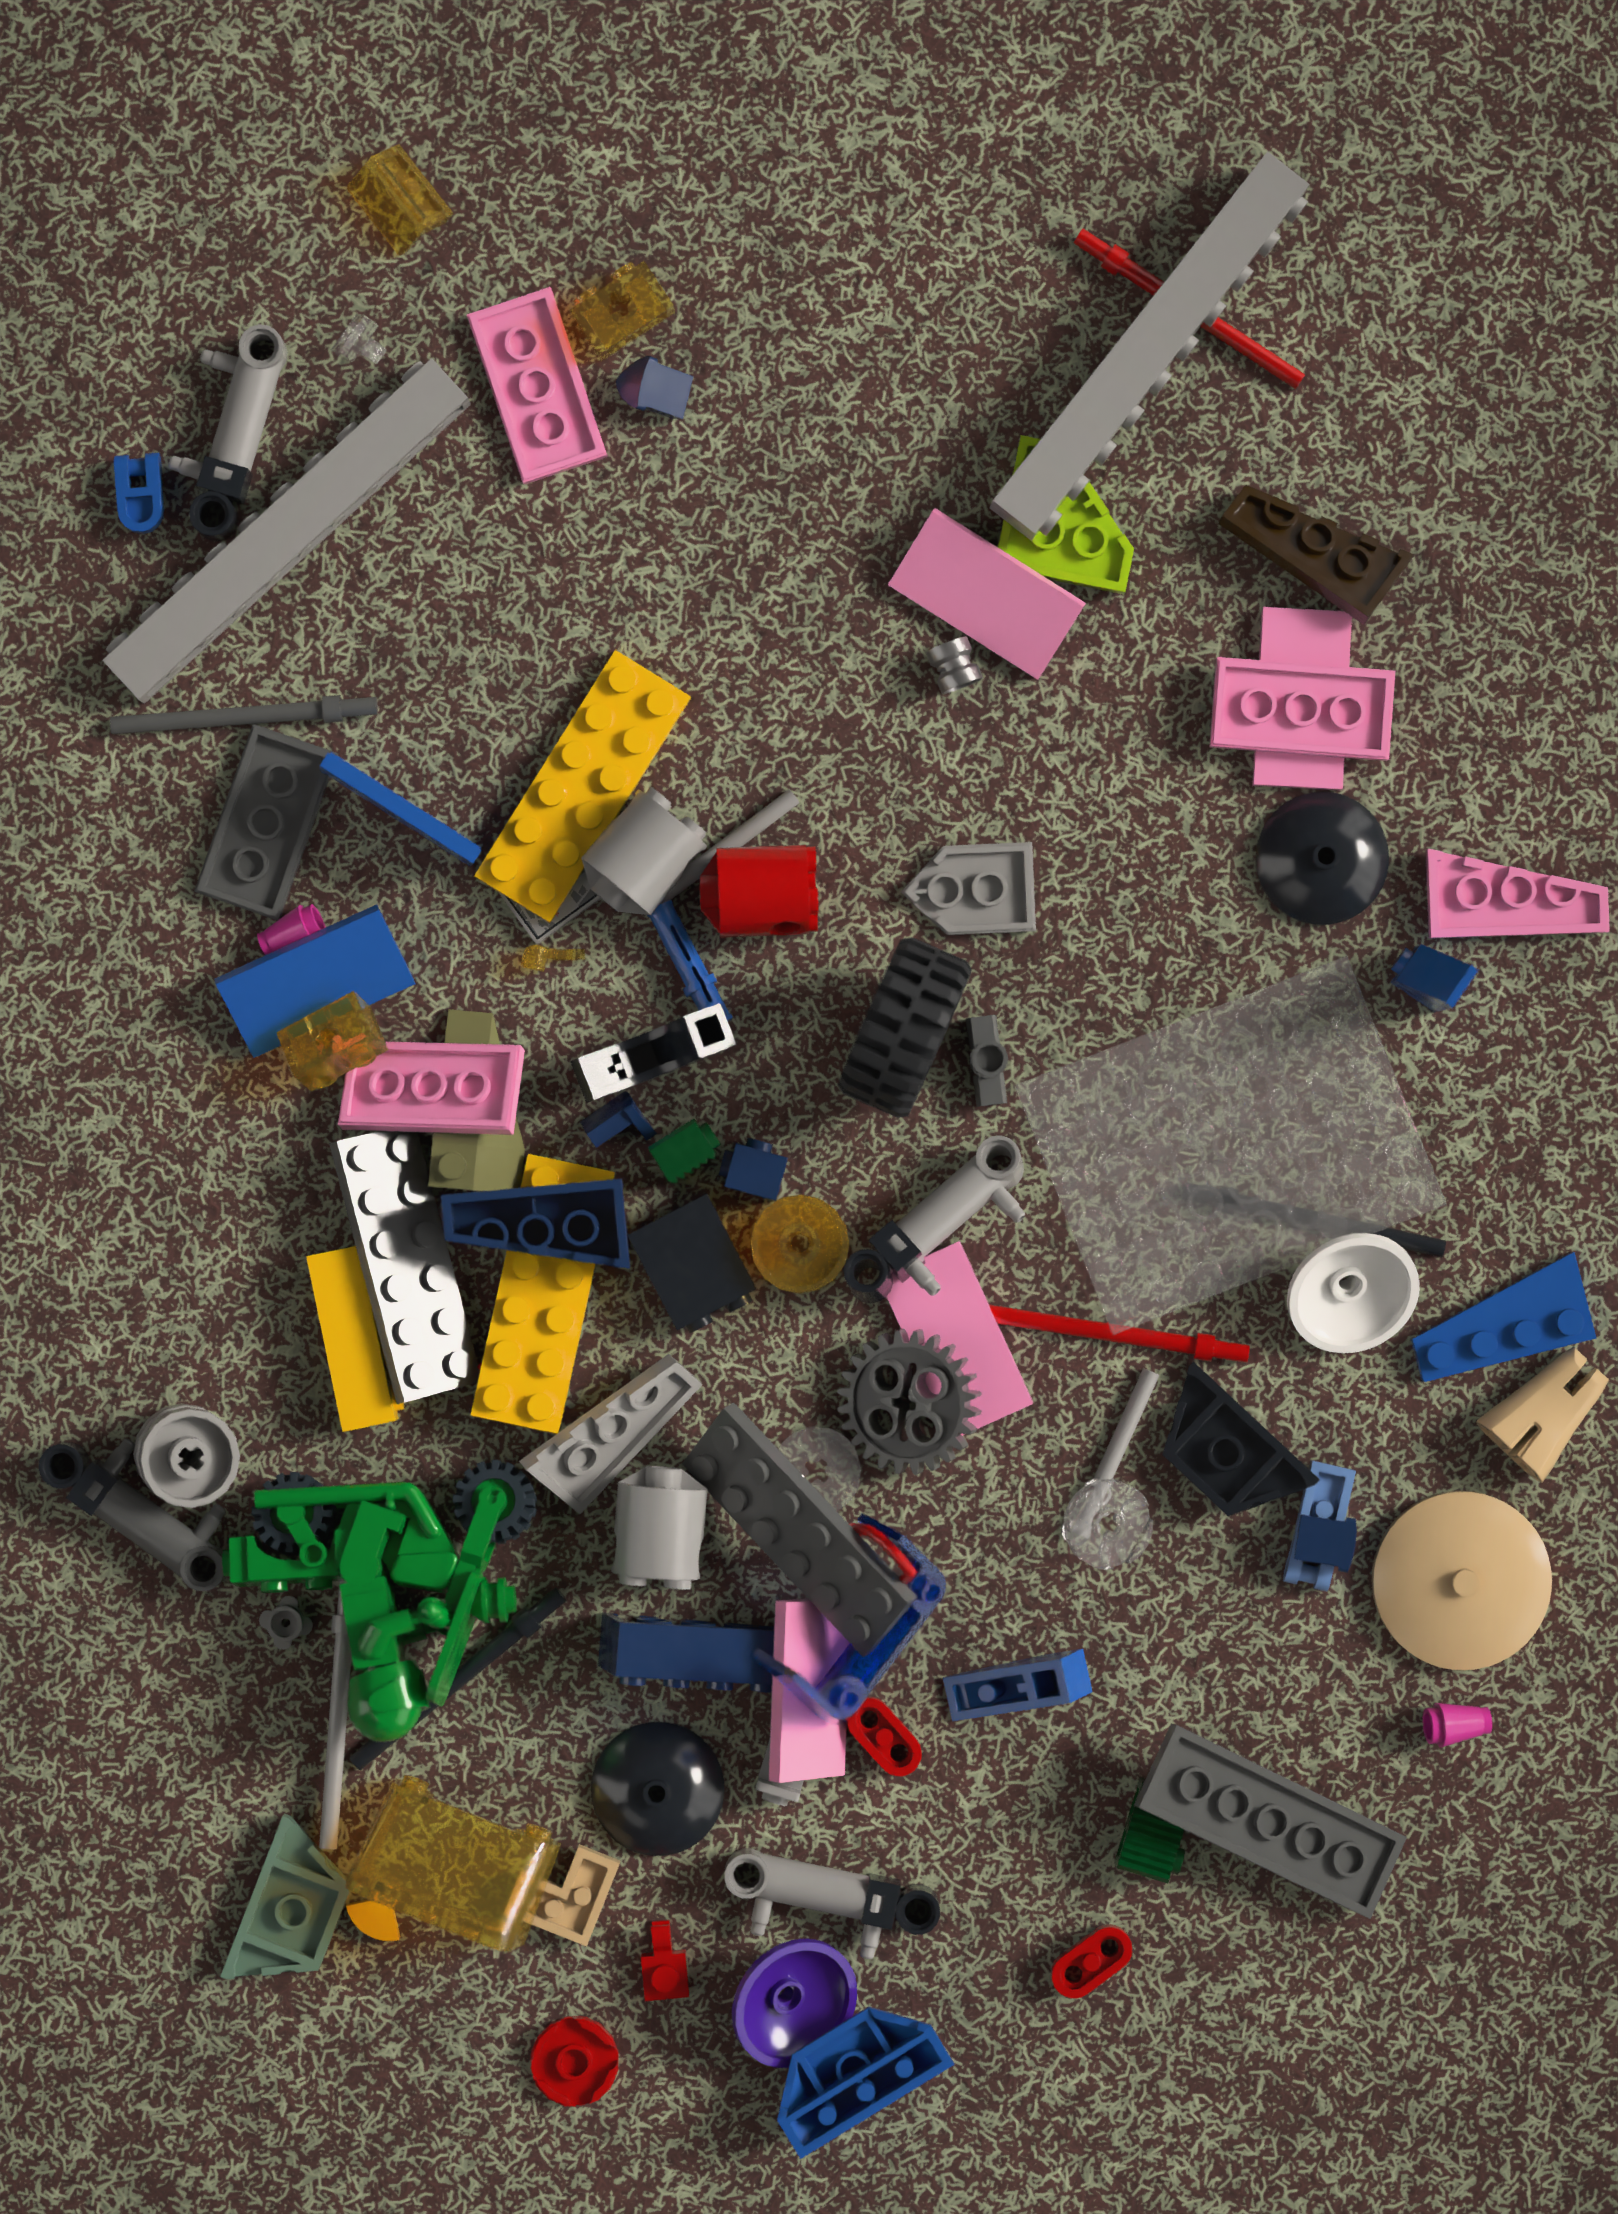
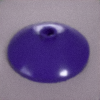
[732,1939,857,2068]

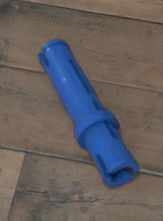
[647,900,733,1022]

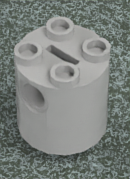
[582,787,707,915]
[611,1466,708,1589]

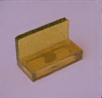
[347,144,454,255]

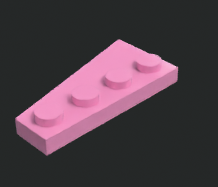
[1426,849,1609,938]

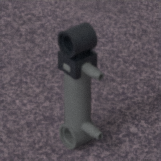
[39,1438,227,1591]

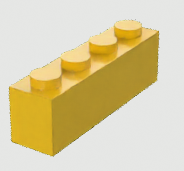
[306,1246,404,1432]

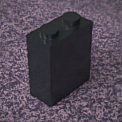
[627,1194,757,1333]

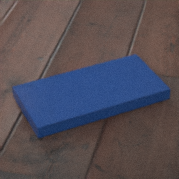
[319,752,482,867]
[214,904,415,1058]

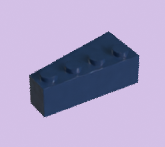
[441,1179,630,1269]
[598,1612,775,1693]

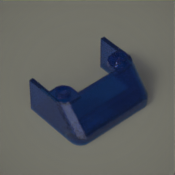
[752,1513,946,1725]

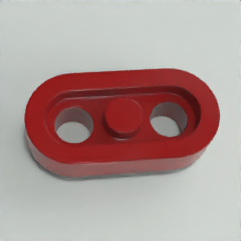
[847,1696,922,1776]
[1051,1924,1132,1999]

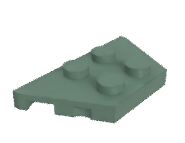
[220,1813,352,1979]

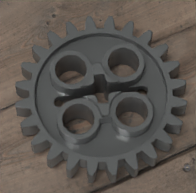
[837,1329,981,1475]

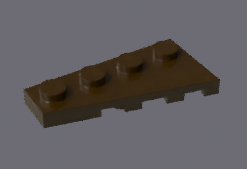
[1218,485,1414,625]

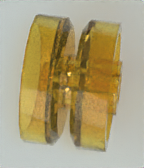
[750,1194,849,1293]

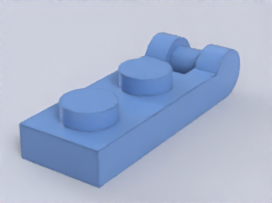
[1283,1460,1356,1592]

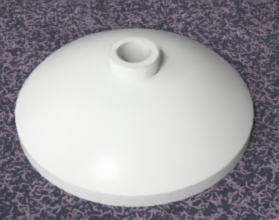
[1287,1233,1420,1353]

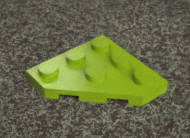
[998,435,1134,594]

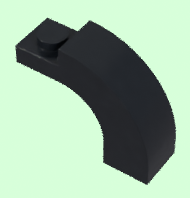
[570,1003,737,1103]

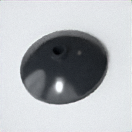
[1255,792,1389,925]
[591,1721,725,1856]

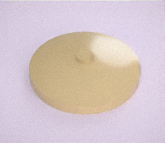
[1372,1491,1552,1670]

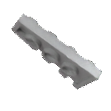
[519,1354,702,1514]

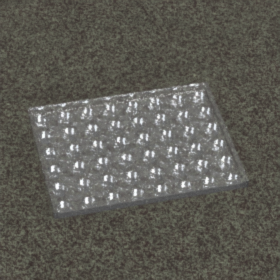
[1014,956,1447,1335]

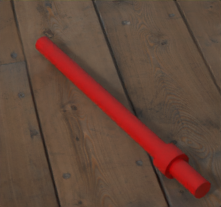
[1073,228,1305,389]
[989,1305,1250,1363]

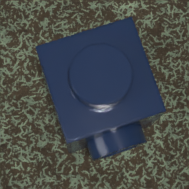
[719,1138,788,1201]

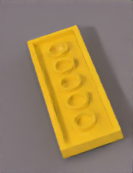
[474,650,691,923]
[471,1154,615,1434]

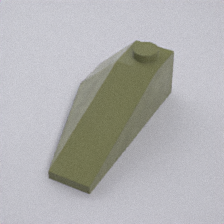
[428,1009,525,1191]

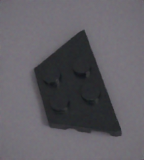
[1162,1361,1320,1517]

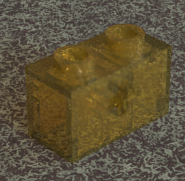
[570,261,675,362]
[276,991,388,1092]

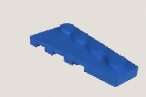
[1411,1252,1596,1382]

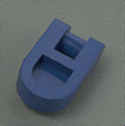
[114,452,164,534]

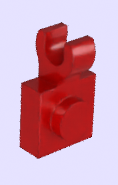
[641,1919,690,2001]

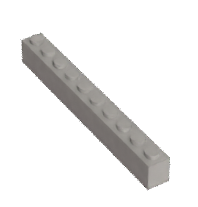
[990,151,1310,541]
[102,358,471,704]

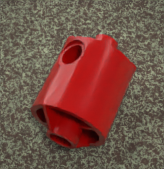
[699,845,819,938]

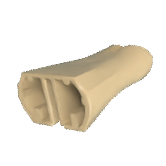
[1476,1346,1609,1483]

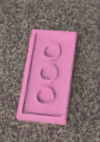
[467,287,607,485]
[888,508,1086,680]
[1252,607,1352,790]
[1209,657,1396,761]
[338,1041,525,1135]
[887,1241,1033,1436]
[769,1598,850,1783]

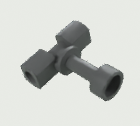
[966,1015,1008,1107]

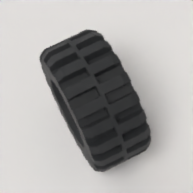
[838,937,972,1118]

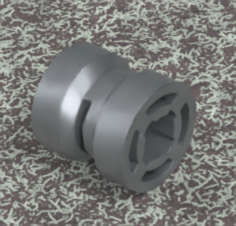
[926,636,983,694]

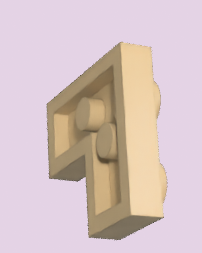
[504,1844,620,1947]

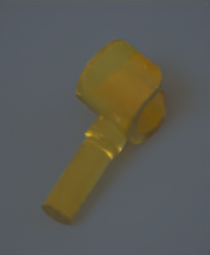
[521,945,585,972]

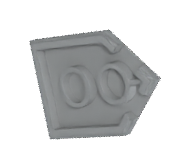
[901,842,1036,935]

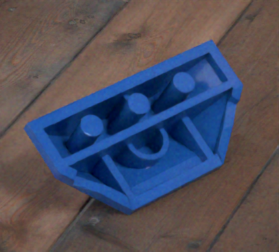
[777,2006,955,2159]

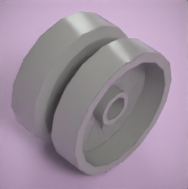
[133,1403,240,1508]

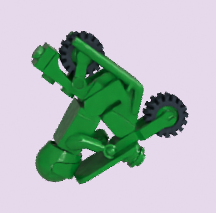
[222,1460,537,1742]

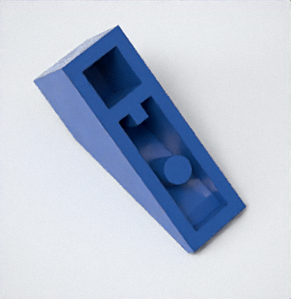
[1391,944,1478,1013]
[943,1648,1093,1721]

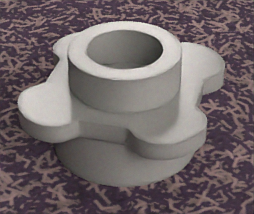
[259,1596,313,1649]

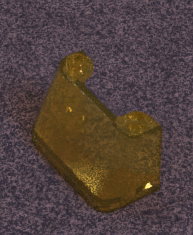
[344,1775,562,1952]

